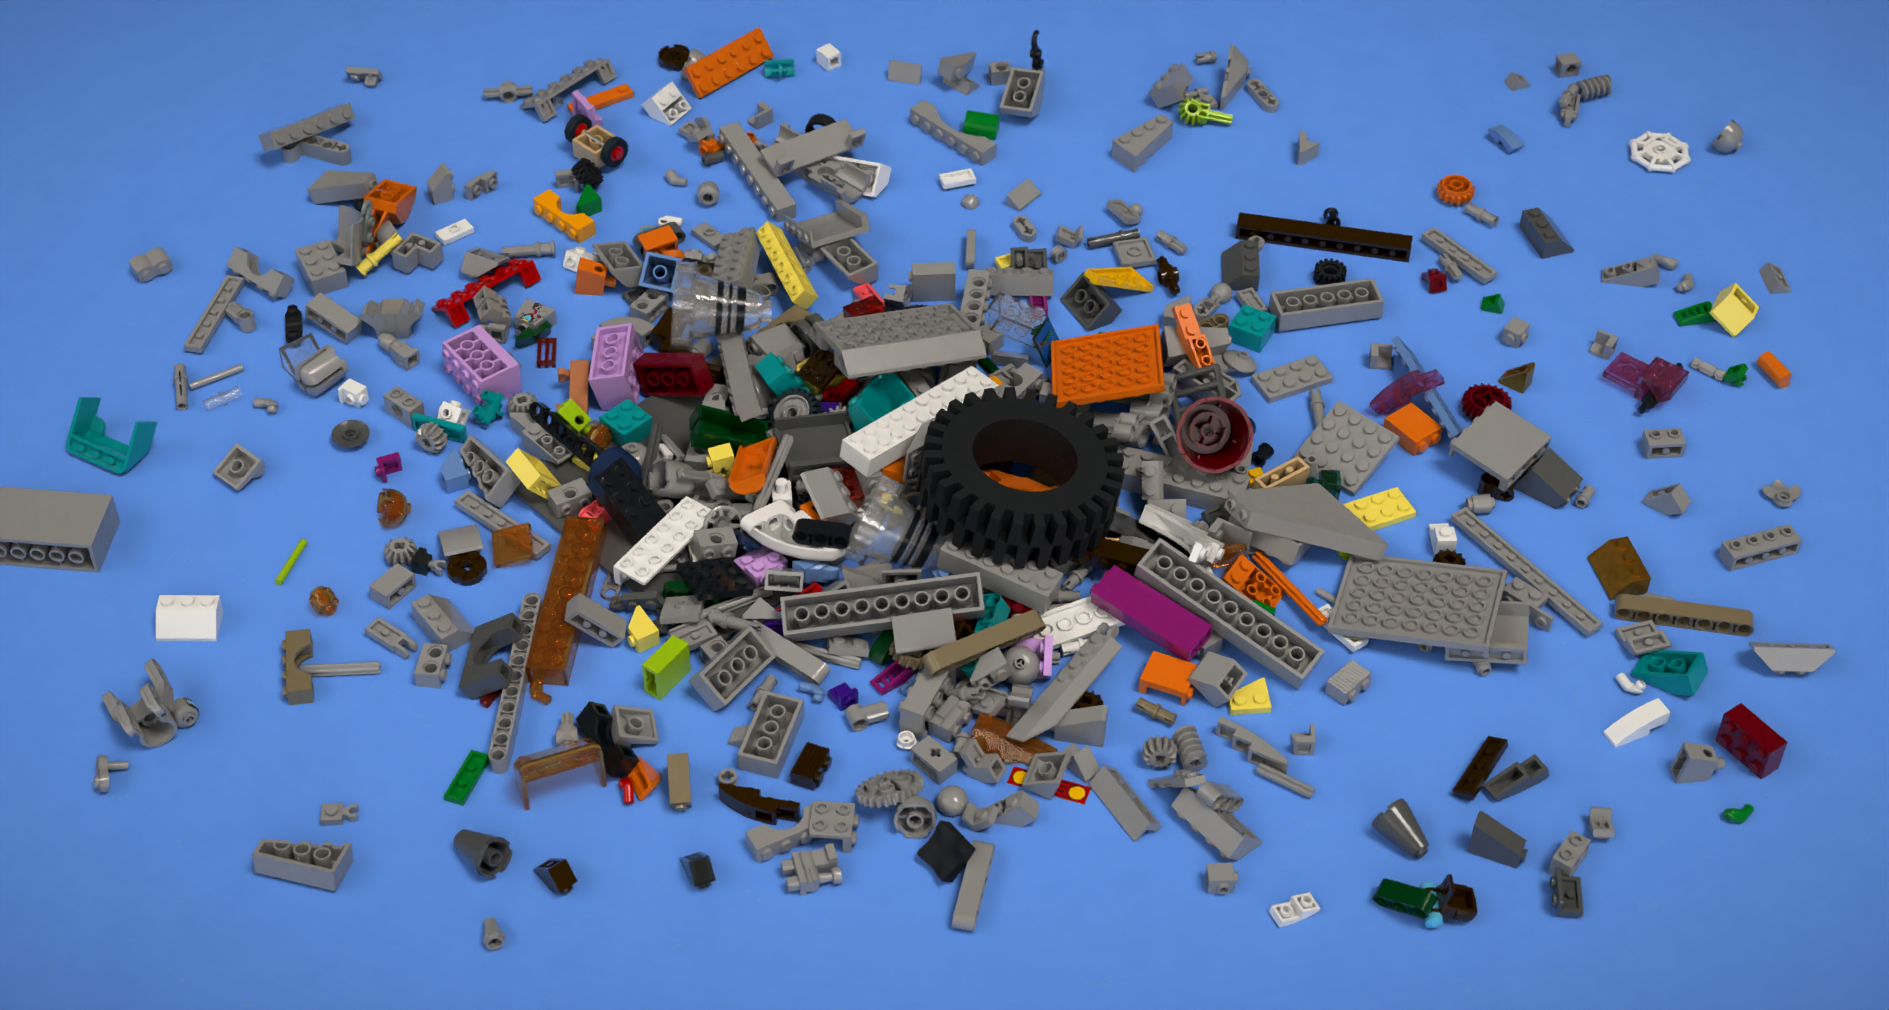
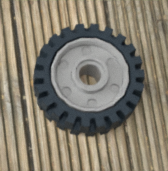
[766,387,823,429]

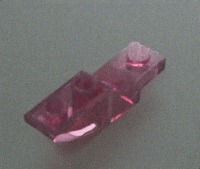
[1370,369,1445,415]

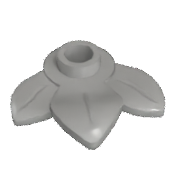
[1762,479,1801,507]

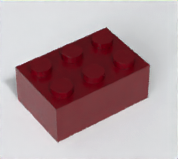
[1715,703,1788,779]

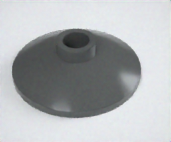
[331,420,370,448]

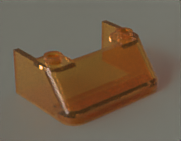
[513,738,607,811]

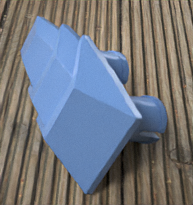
[792,559,840,584]

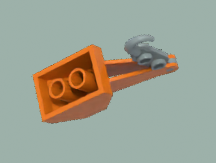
[361,179,417,258]

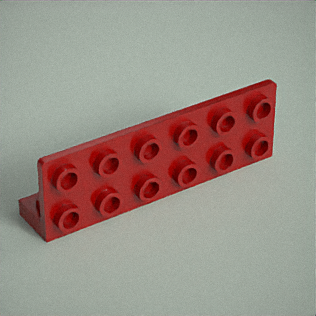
[431,258,541,328]

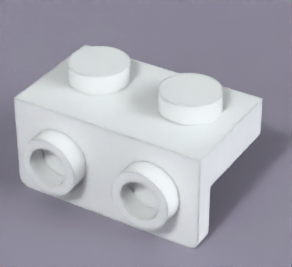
[563,247,605,272]

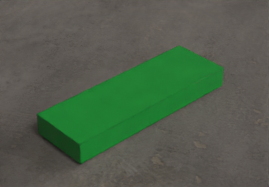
[444,750,490,806]

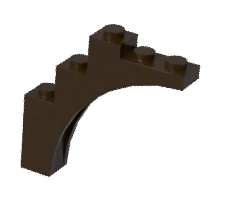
[651,307,724,384]

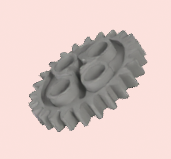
[856,769,924,808]

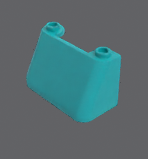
[847,373,916,432]

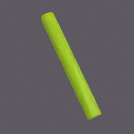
[275,539,307,585]

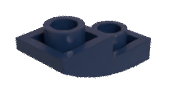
[733,529,762,552]

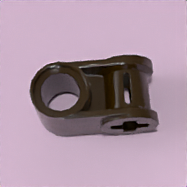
[1477,472,1516,502]

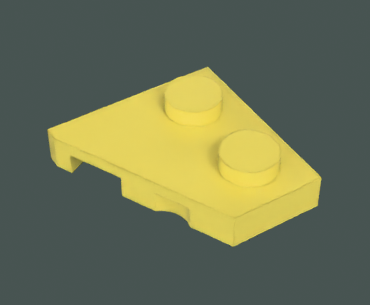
[1228,678,1272,715]

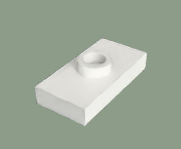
[939,168,976,189]
[435,219,474,246]

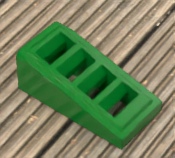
[1673,301,1714,326]

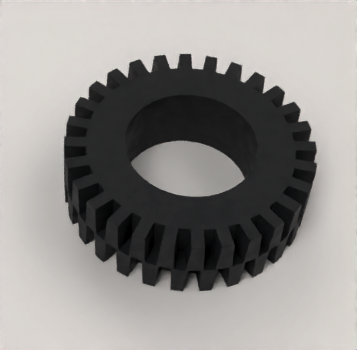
[916,387,1125,568]

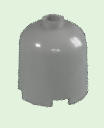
[647,457,697,499]

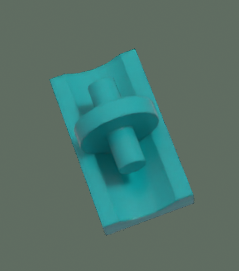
[764,59,795,78]
[472,390,505,425]

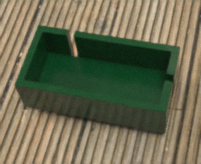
[689,404,768,457]

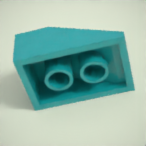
[1631,650,1708,696]

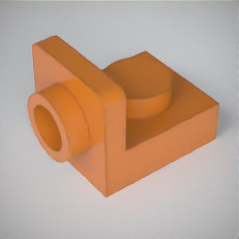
[698,138,725,155]

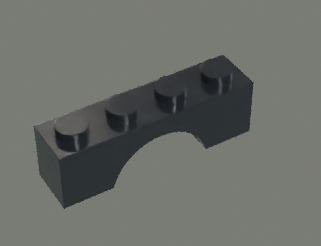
[576,701,639,778]

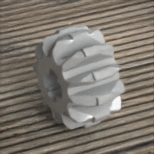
[507,391,539,414]
[415,422,448,454]
[384,536,417,567]
[1142,735,1178,769]

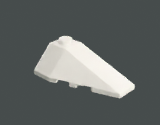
[823,156,892,198]

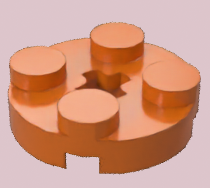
[655,249,690,260]

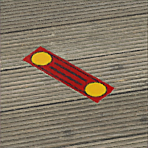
[1007,766,1091,805]

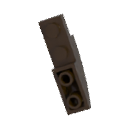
[718,783,801,826]

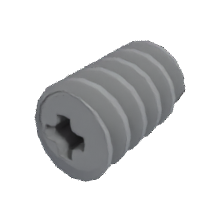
[1575,74,1612,100]
[1172,725,1208,771]

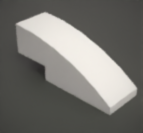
[1603,698,1670,748]

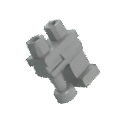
[781,843,843,896]

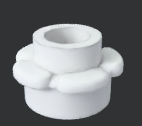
[897,731,917,750]

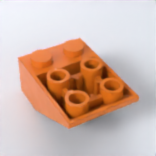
[1219,553,1285,608]

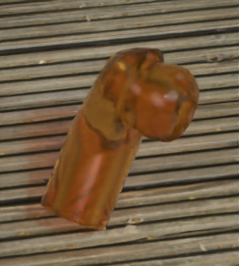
[530,679,552,705]

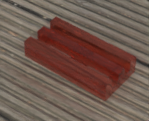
[537,338,557,368]

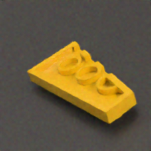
[1084,267,1155,292]

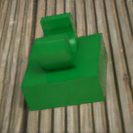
[1723,363,1748,387]

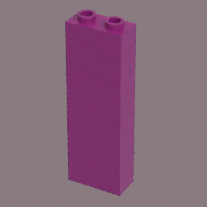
[1090,565,1212,662]

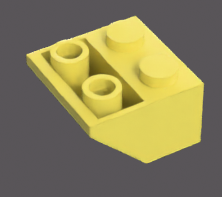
[1709,283,1759,337]

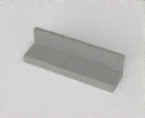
[1089,766,1162,841]

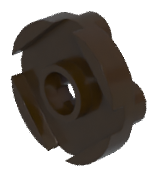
[659,44,690,71]
[447,550,487,586]

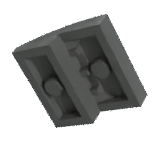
[1010,247,1047,270]

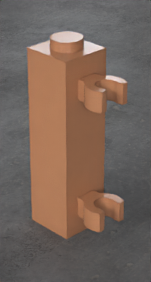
[556,360,590,424]

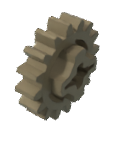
[889,640,929,671]

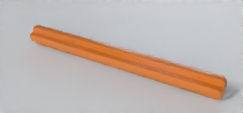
[1252,551,1327,627]

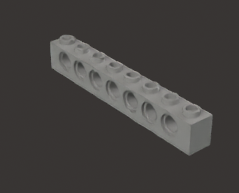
[949,269,993,378]

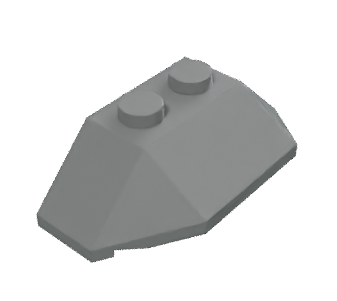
[1172,359,1241,401]
[1749,642,1835,675]

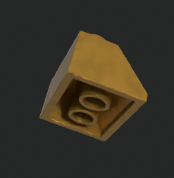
[1587,536,1651,600]

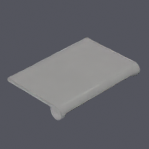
[891,608,956,655]

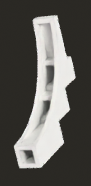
[1139,503,1225,563]

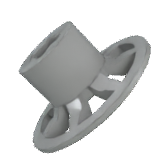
[703,505,743,532]

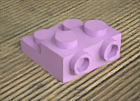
[572,90,603,127]
[733,545,788,588]

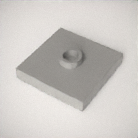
[1113,237,1156,268]
[659,595,706,625]

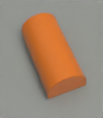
[1757,351,1791,388]

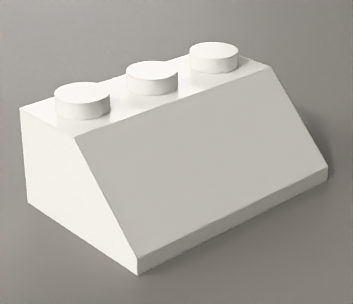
[156,595,224,641]

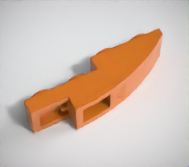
[1172,303,1215,369]

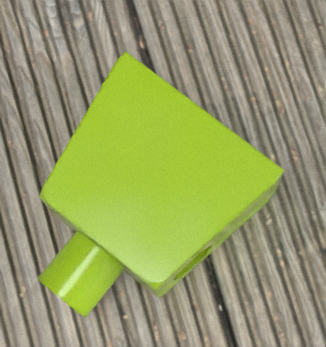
[554,398,596,438]

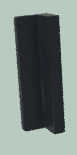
[1109,511,1157,544]

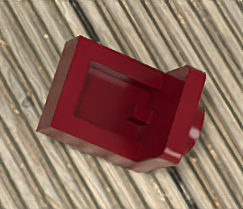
[1422,268,1447,293]

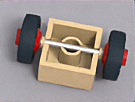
[564,114,628,169]

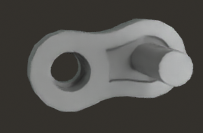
[94,755,128,792]

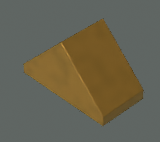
[1498,362,1535,394]

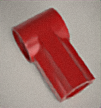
[823,378,860,408]

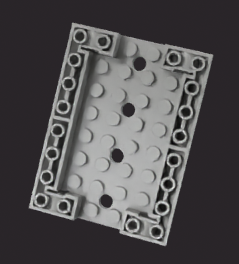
[808,303,987,380]

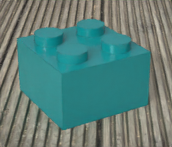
[1228,304,1277,353]
[599,399,653,447]

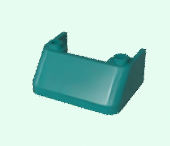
[66,397,157,474]

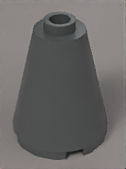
[1372,798,1429,858]
[454,829,512,879]

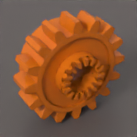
[1436,175,1475,206]

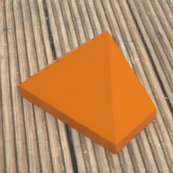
[628,756,662,801]

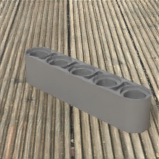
[752,620,831,685]
[952,840,995,932]

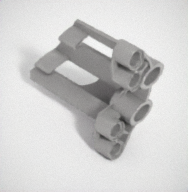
[1076,373,1177,448]

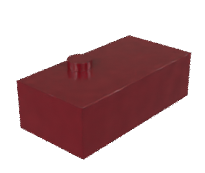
[633,353,714,396]

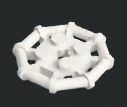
[1629,131,1691,174]

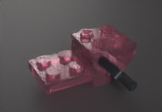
[1602,352,1689,414]

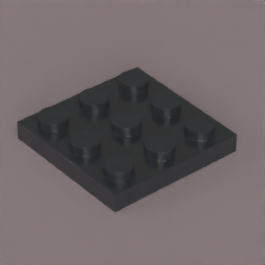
[676,557,754,601]

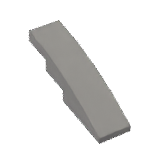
[1216,717,1289,775]

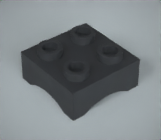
[916,820,976,883]

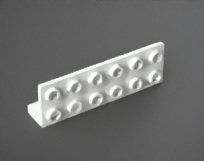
[613,496,716,585]

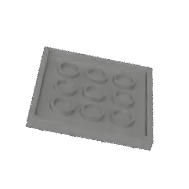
[1294,400,1400,496]

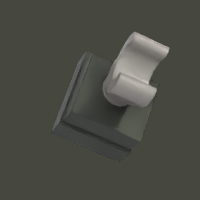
[411,547,447,576]

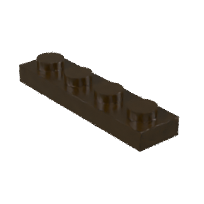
[1453,736,1509,800]

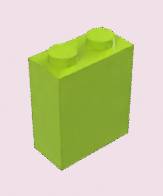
[642,635,691,700]

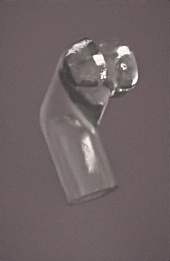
[552,93,564,110]

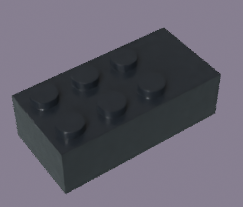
[586,457,666,545]

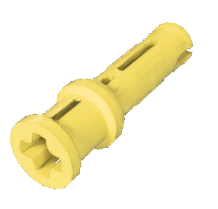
[355,232,404,277]

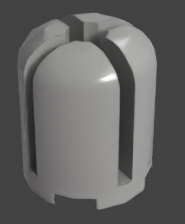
[294,344,349,396]

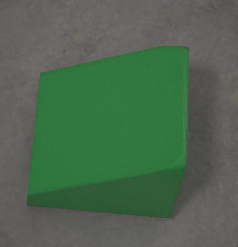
[1481,293,1505,314]

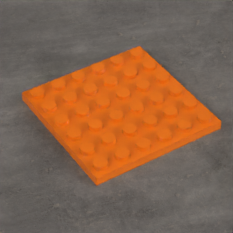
[1051,324,1165,408]

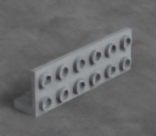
[519,58,617,122]
[760,119,866,177]

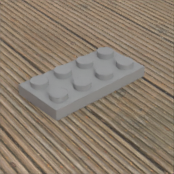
[1251,355,1333,403]

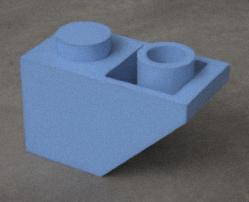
[440,450,472,494]

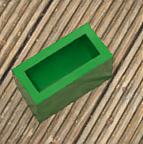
[963,110,1000,140]

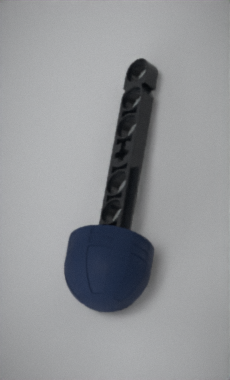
[529,402,642,482]

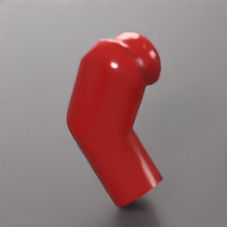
[618,777,634,804]

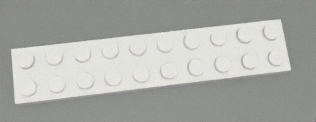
[1033,560,1213,650]

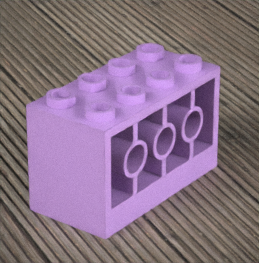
[588,323,644,411]
[441,324,523,407]

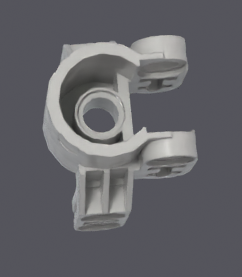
[102,658,178,748]

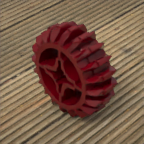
[1461,383,1512,421]

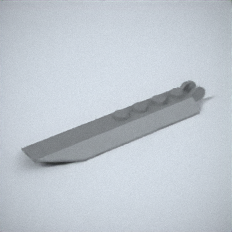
[1006,622,1122,742]

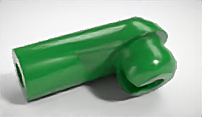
[1723,804,1754,823]

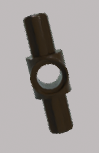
[1157,256,1180,296]

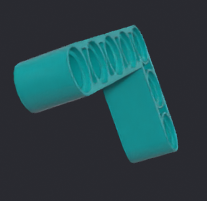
[961,593,1010,679]

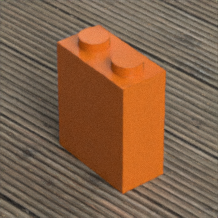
[1383,403,1443,456]

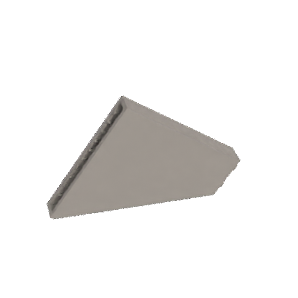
[1224,483,1388,561]

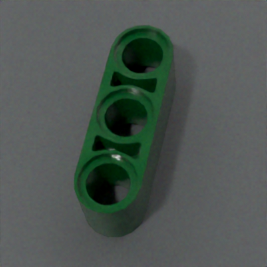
[1372,878,1437,919]

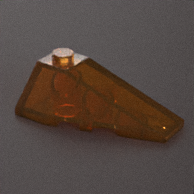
[970,712,1058,766]

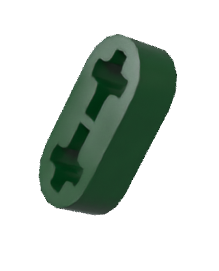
[663,581,693,598]

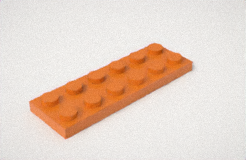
[683,27,774,98]

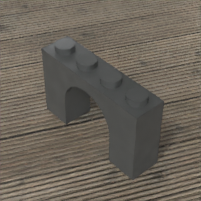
[459,612,525,700]

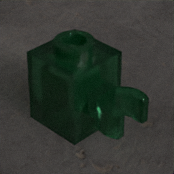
[1306,470,1341,500]

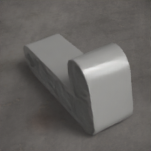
[281,135,352,166]

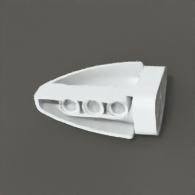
[740,499,846,561]

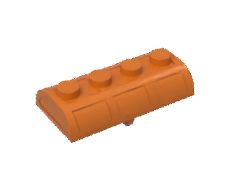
[728,436,777,495]

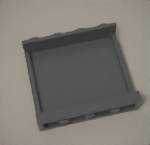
[773,410,855,480]

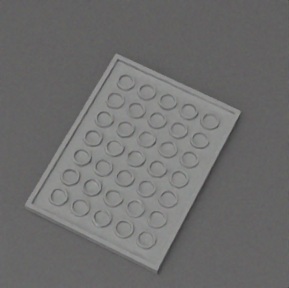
[1327,554,1507,653]

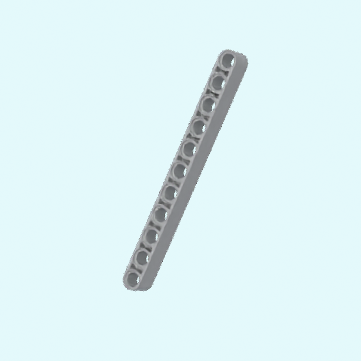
[488,592,543,774]

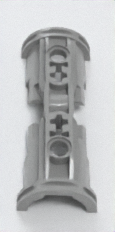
[754,122,872,203]

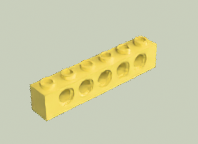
[756,221,818,310]

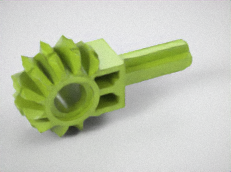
[1178,97,1233,126]

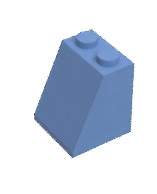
[638,251,686,294]

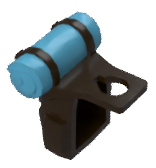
[1419,874,1478,928]

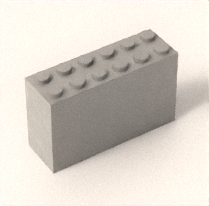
[0,487,120,573]

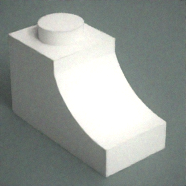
[1428,523,1457,556]

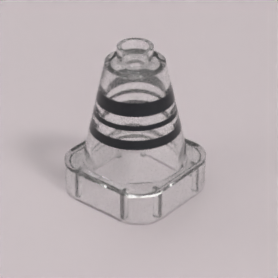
[671,261,772,351]
[843,474,950,573]

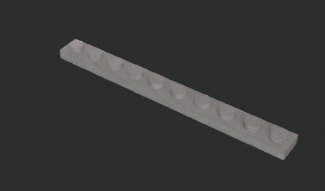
[1450,507,1603,637]

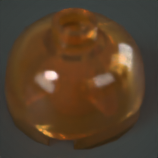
[377,488,411,527]

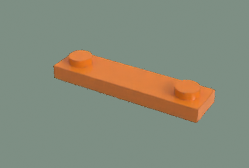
[567,84,634,116]

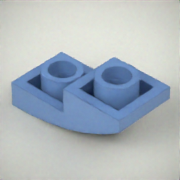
[1488,125,1524,153]

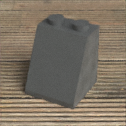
[1514,448,1583,509]

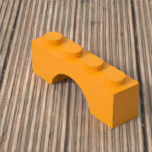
[533,189,596,243]

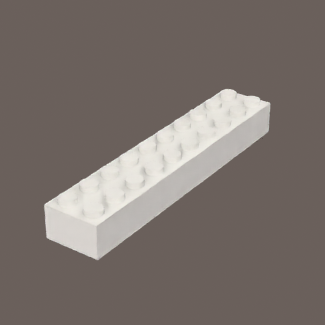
[839,366,999,477]

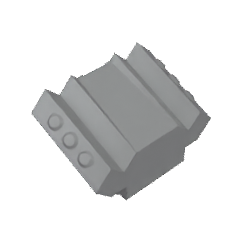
[359,298,425,339]

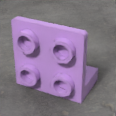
[1012,635,1053,680]

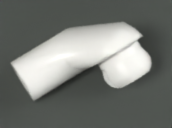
[658,215,683,227]
[1616,673,1646,694]

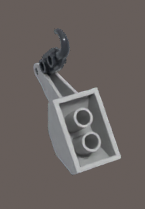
[999,30,1045,118]

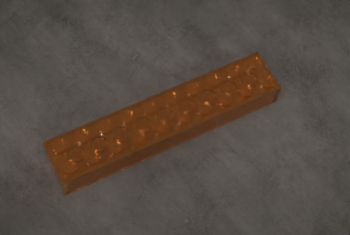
[525,516,607,686]

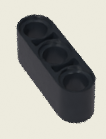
[792,518,852,549]

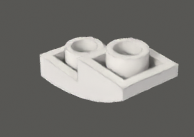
[1269,892,1320,928]

